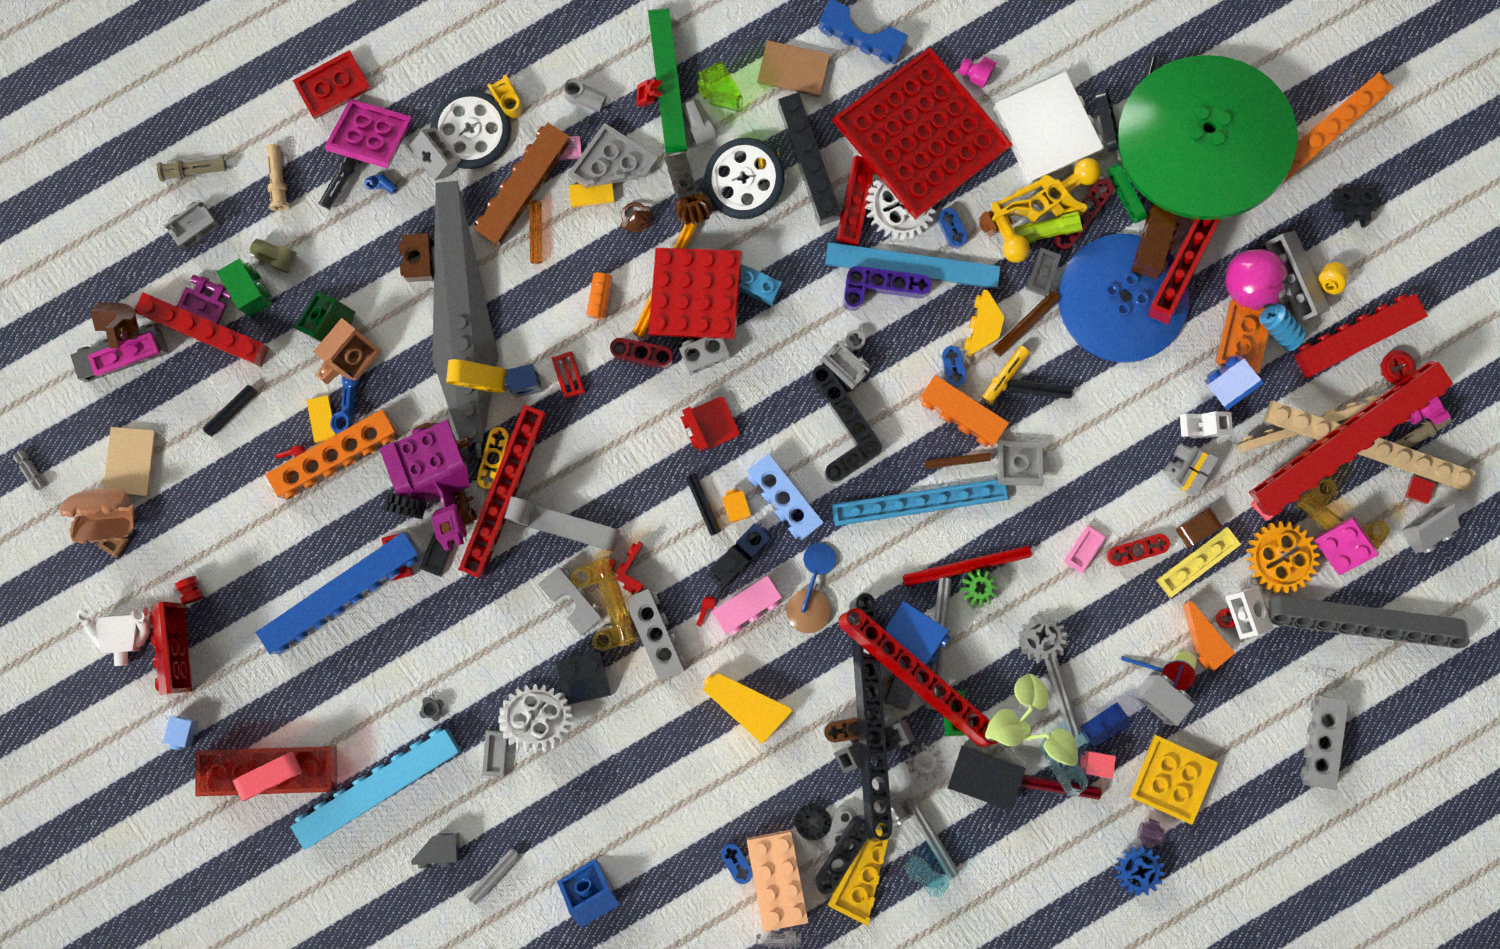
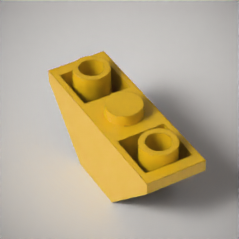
[964,290,1004,357]

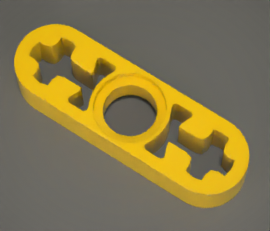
[477,427,510,490]

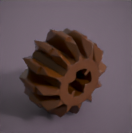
[675,191,713,225]

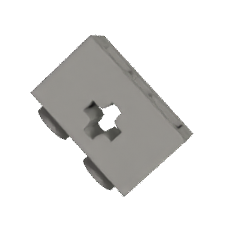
[408,127,461,181]

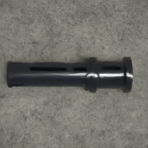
[318,156,360,210]

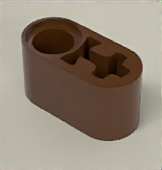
[1175,507,1223,548]
[823,717,859,743]

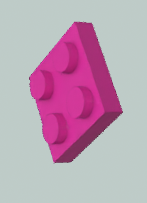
[1314,516,1379,575]

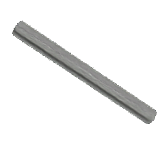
[925,577,951,710]

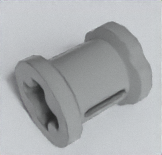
[890,796,912,826]

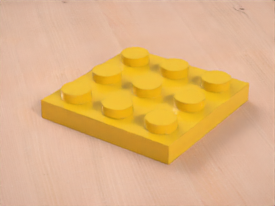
[1128,735,1218,825]

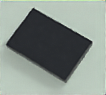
[948,746,1026,811]

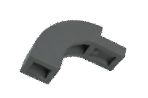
[834,720,915,774]

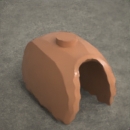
[59,488,135,544]

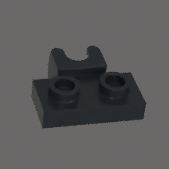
[1331,188,1379,229]

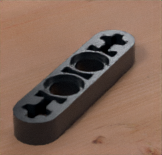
[815,815,868,894]

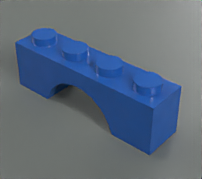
[818,0,908,65]

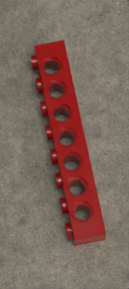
[458,404,548,579]

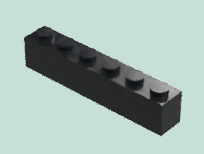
[778,92,841,226]

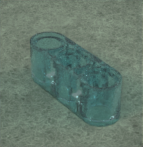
[1040,733,1088,797]

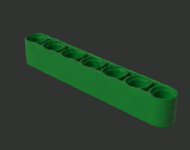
[648,8,687,154]

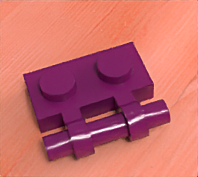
[177,275,232,324]

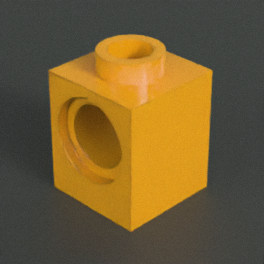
[722,488,751,524]

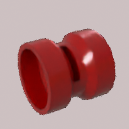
[175,576,204,605]

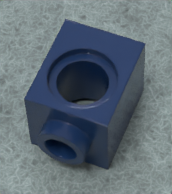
[736,523,770,558]

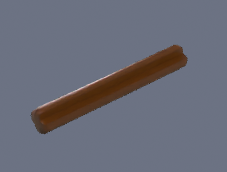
[992,291,1060,357]

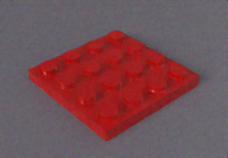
[648,248,743,339]

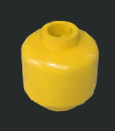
[1318,262,1350,295]

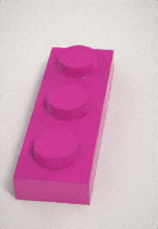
[87,332,160,377]

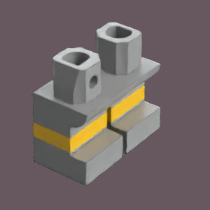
[1163,444,1219,496]

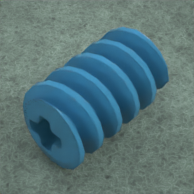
[1259,304,1306,351]

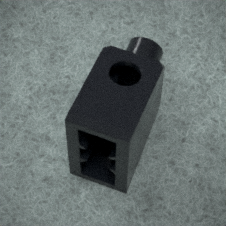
[708,544,752,589]

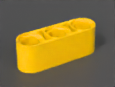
[446,359,508,393]

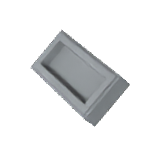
[482,730,509,777]

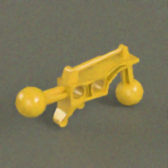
[990,158,1101,263]

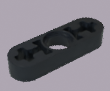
[1095,89,1118,152]

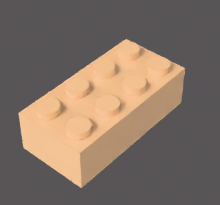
[747,830,808,931]

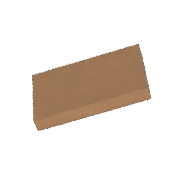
[757,40,830,97]

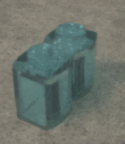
[902,853,950,898]

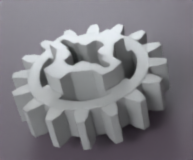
[1018,616,1067,664]

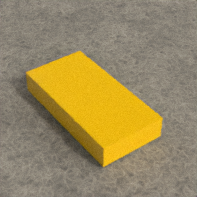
[569,184,615,208]
[306,395,337,443]

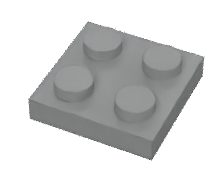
[997,441,1044,486]

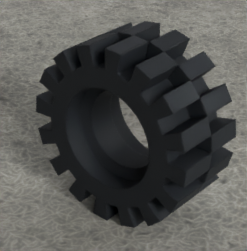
[383,492,427,519]

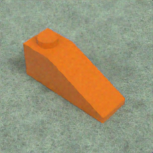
[1183,601,1235,670]

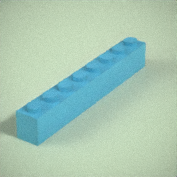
[290,728,462,850]

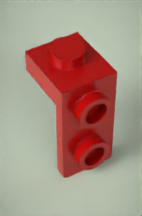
[616,541,644,595]

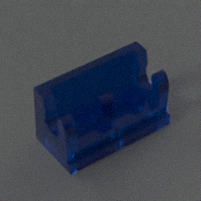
[1080,702,1132,750]

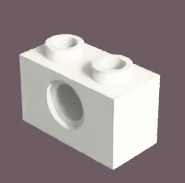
[1226,586,1273,639]

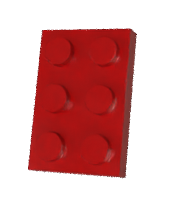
[292,50,371,120]

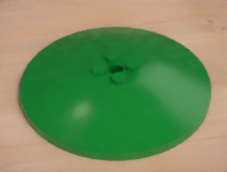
[1118,55,1298,220]

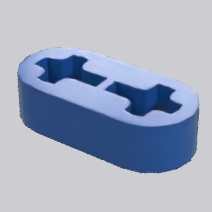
[938,208,968,249]
[941,346,966,388]
[721,843,753,884]

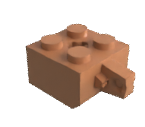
[313,318,382,385]

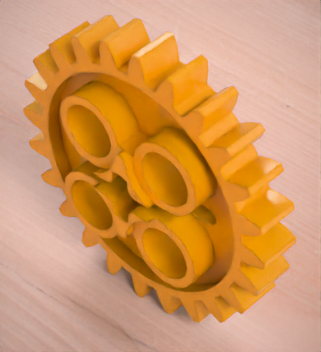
[1245,521,1320,593]

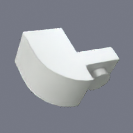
[1180,411,1233,438]

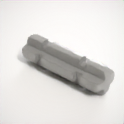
[13,451,46,491]

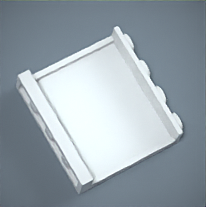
[993,71,1104,185]

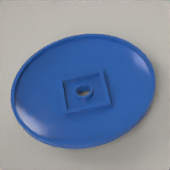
[1058,233,1189,363]

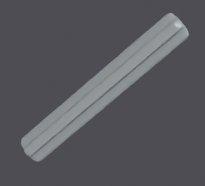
[1046,658,1081,737]
[904,797,959,879]

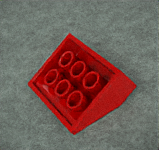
[149,602,193,695]

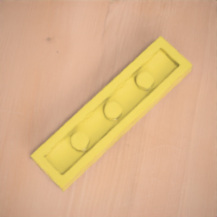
[1156,527,1241,598]

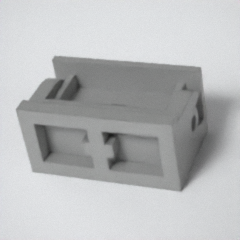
[163,200,220,251]
[819,341,870,392]

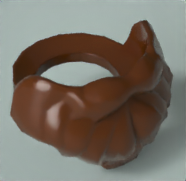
[620,202,652,233]

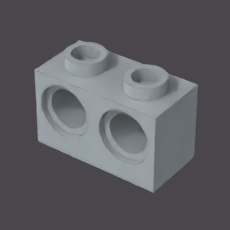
[679,338,730,375]

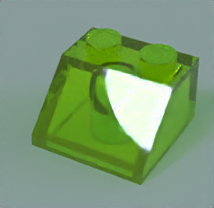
[697,60,743,113]

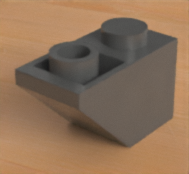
[411,832,460,868]

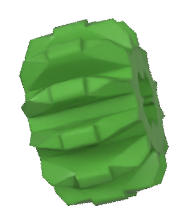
[960,569,999,607]

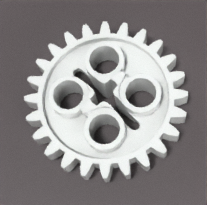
[865,178,935,241]
[499,684,572,754]

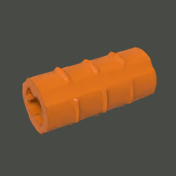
[586,272,613,320]

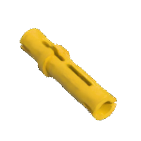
[981,345,1031,405]

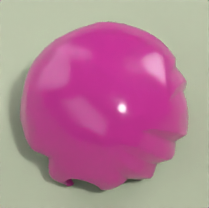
[1225,249,1288,310]

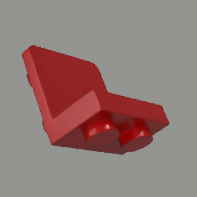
[680,397,739,453]

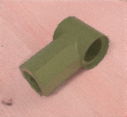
[249,238,297,273]

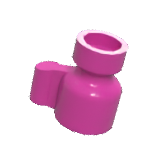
[958,57,997,88]
[1409,397,1450,425]

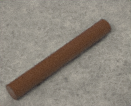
[924,453,991,469]

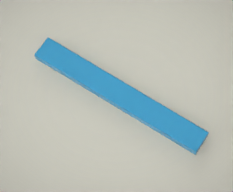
[825,242,1000,289]
[832,479,1009,527]

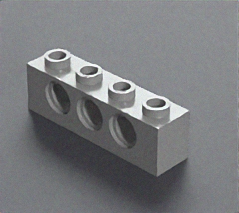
[624,589,687,682]
[1301,696,1349,790]

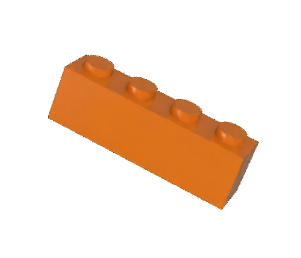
[919,375,1009,447]

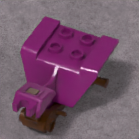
[379,420,477,551]

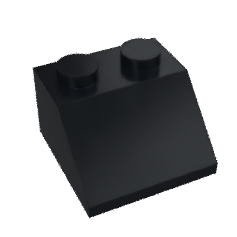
[556,652,611,705]

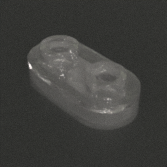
[756,930,801,947]

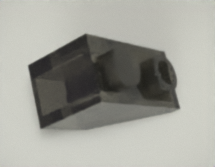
[665,152,698,200]

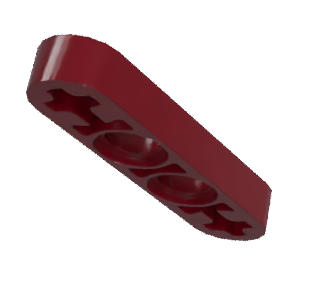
[1054,179,1113,251]

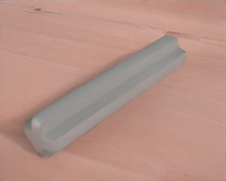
[467,848,520,904]

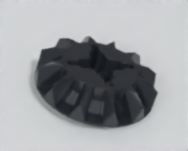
[795,804,831,840]

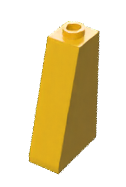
[703,673,792,744]

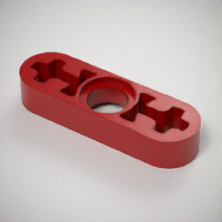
[1106,534,1170,567]

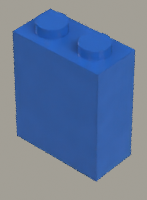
[885,601,951,667]

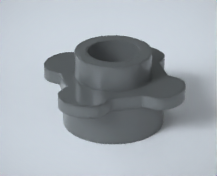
[419,697,444,721]

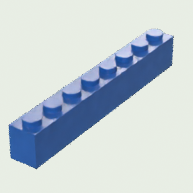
[255,532,423,655]

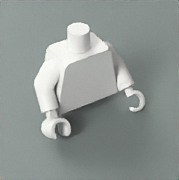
[76,607,150,666]

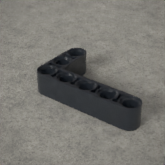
[812,365,882,484]

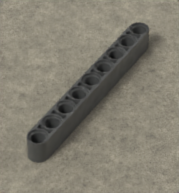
[1269,596,1470,648]

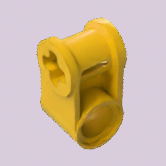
[487,74,523,119]

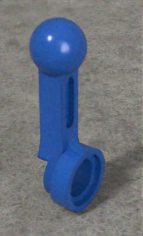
[330,372,359,433]

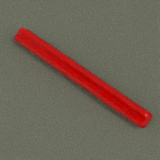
[902,546,1032,587]

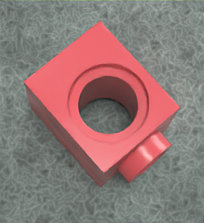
[1080,751,1116,779]

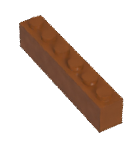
[474,122,571,248]

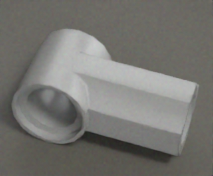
[564,78,607,113]
[682,100,717,146]

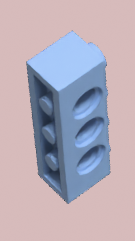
[747,453,823,540]

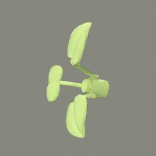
[985,673,1078,766]

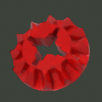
[1380,350,1416,385]

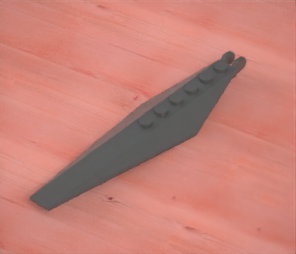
[433,181,498,461]

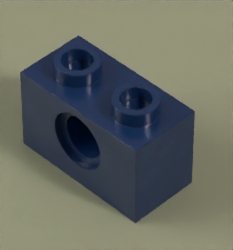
[504,364,543,397]

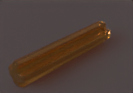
[529,200,542,264]

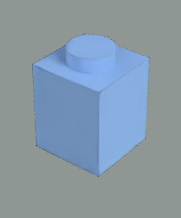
[163,715,198,751]

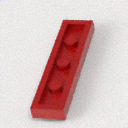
[836,155,874,245]

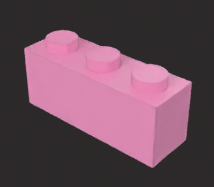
[712,575,782,635]

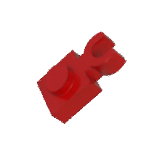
[636,79,662,107]

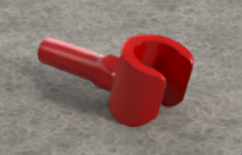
[275,445,306,459]
[696,597,715,627]

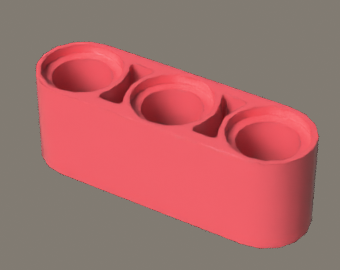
[233,751,302,801]

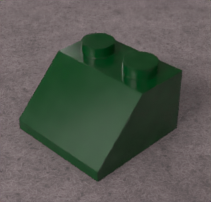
[295,291,356,343]

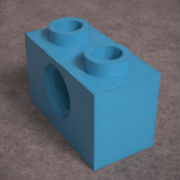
[740,264,782,307]

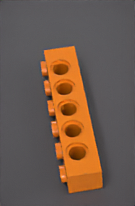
[265,409,399,500]

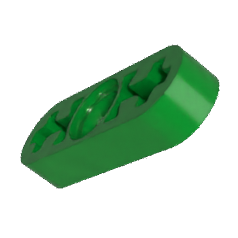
[1107,164,1147,224]

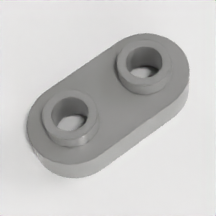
[828,805,856,849]

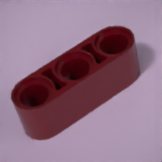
[610,338,673,369]

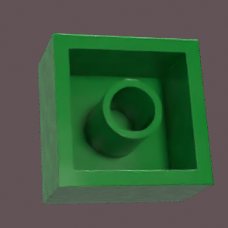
[216,258,273,317]

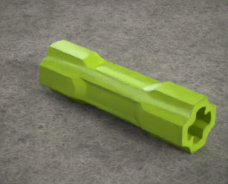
[1014,211,1083,243]

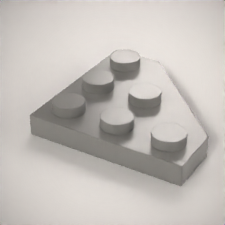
[568,123,658,188]

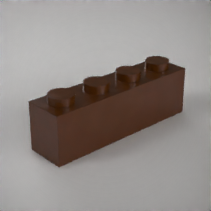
[1131,202,1180,279]

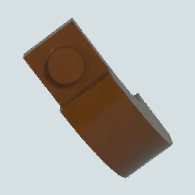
[90,302,140,349]

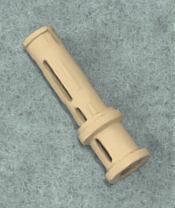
[266,144,289,211]

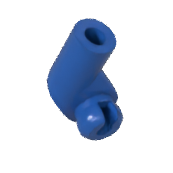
[364,174,398,195]

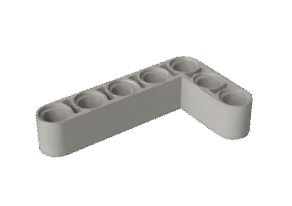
[504,496,620,552]

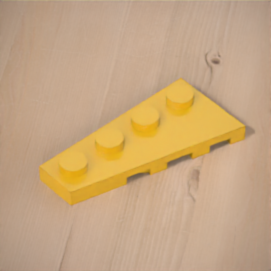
[828,828,889,926]

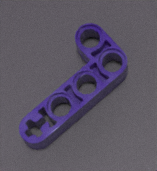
[843,266,932,311]

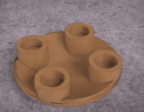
[786,589,831,633]

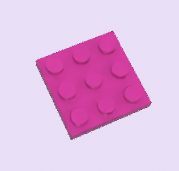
[325,99,412,169]

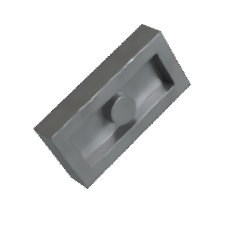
[1025,248,1061,297]

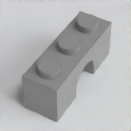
[538,567,603,636]

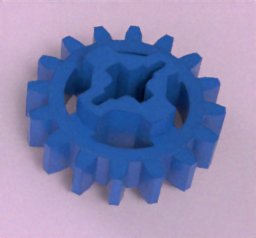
[1114,845,1165,896]

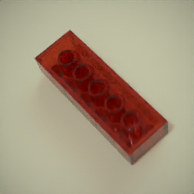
[195,745,337,797]

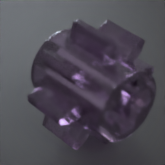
[1137,818,1164,849]

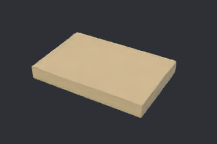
[103,427,157,496]

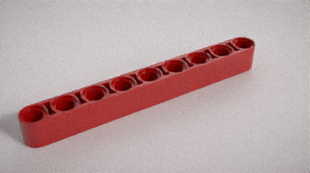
[839,608,998,747]

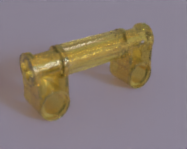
[1295,478,1390,550]
[571,556,638,651]

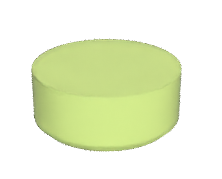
[1172,651,1196,669]

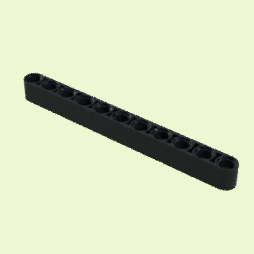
[849,593,892,842]

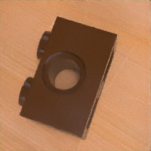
[399,233,434,282]

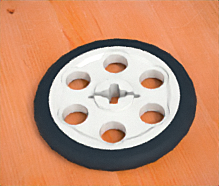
[430,90,511,169]
[704,137,785,219]

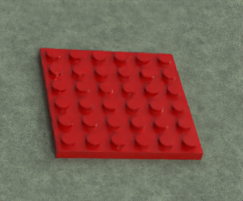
[832,47,1013,220]

